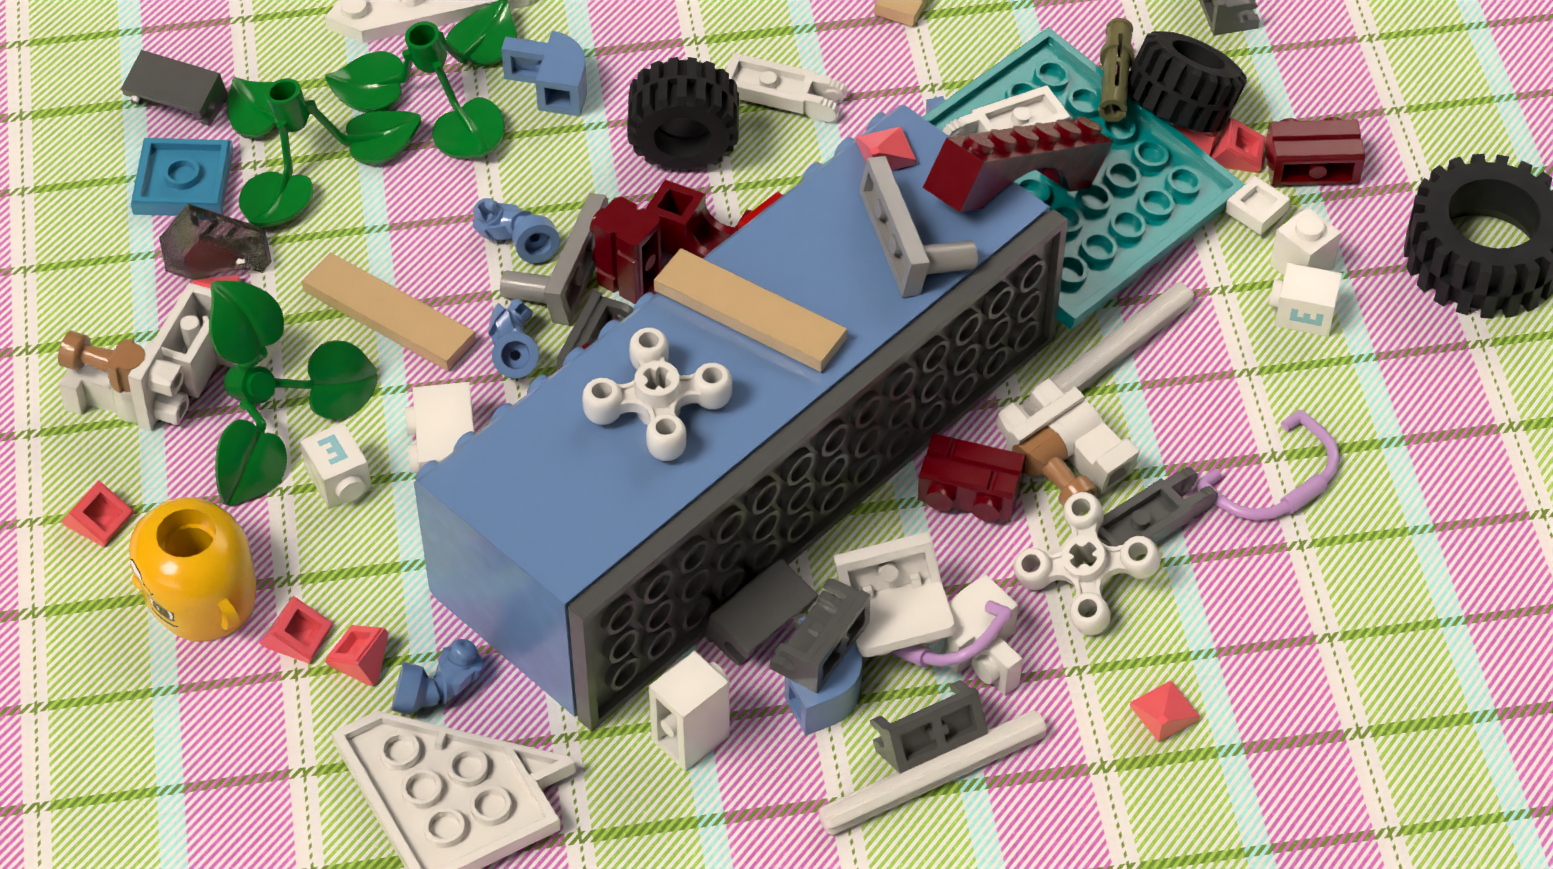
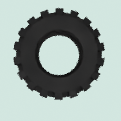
[1128,31,1247,132]
[627,57,739,172]

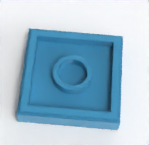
[131,138,234,217]

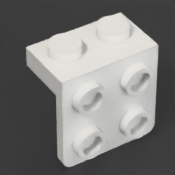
[833,531,956,657]

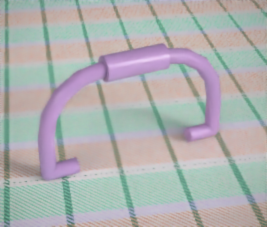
[1196,410,1340,521]
[889,600,1012,667]

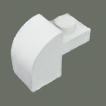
[945,574,1023,696]

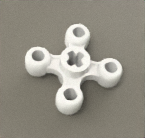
[582,327,732,461]
[1013,492,1161,636]

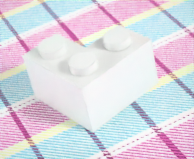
[153,283,280,398]

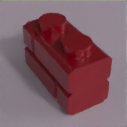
[1265,117,1365,186]
[590,196,662,304]
[917,433,1026,522]

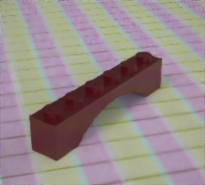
[922,116,1114,212]

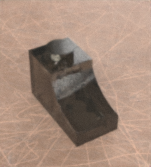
[159,204,272,280]

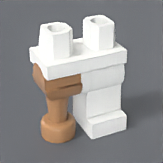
[58,330,189,431]
[996,378,1140,507]

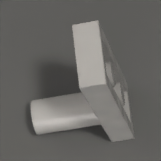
[859,156,978,297]
[500,193,609,325]

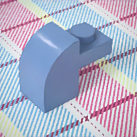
[501,31,587,117]
[784,616,862,736]

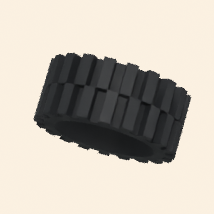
[1404,154,1553,319]

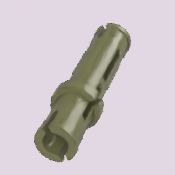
[1098,18,1135,122]

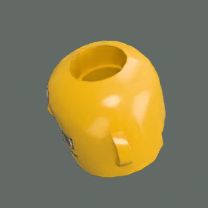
[129,497,256,642]

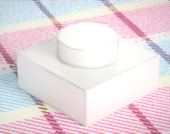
[1225,176,1290,235]

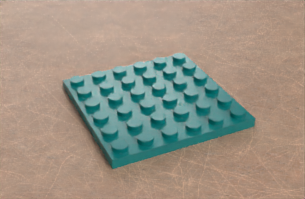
[922,27,1245,330]

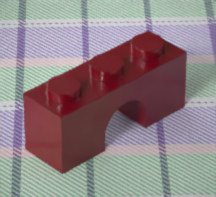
[646,179,751,259]

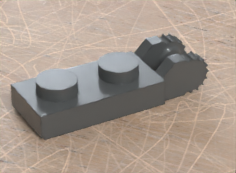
[1098,466,1218,547]

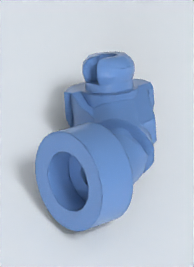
[473,198,560,263]
[488,299,539,379]
[391,639,484,715]

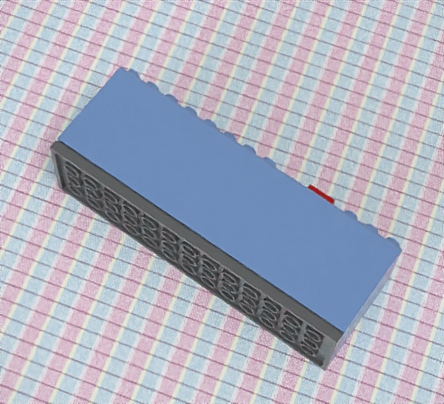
[414,104,1068,732]

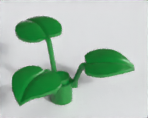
[325,0,517,159]
[227,77,421,227]
[209,281,378,506]

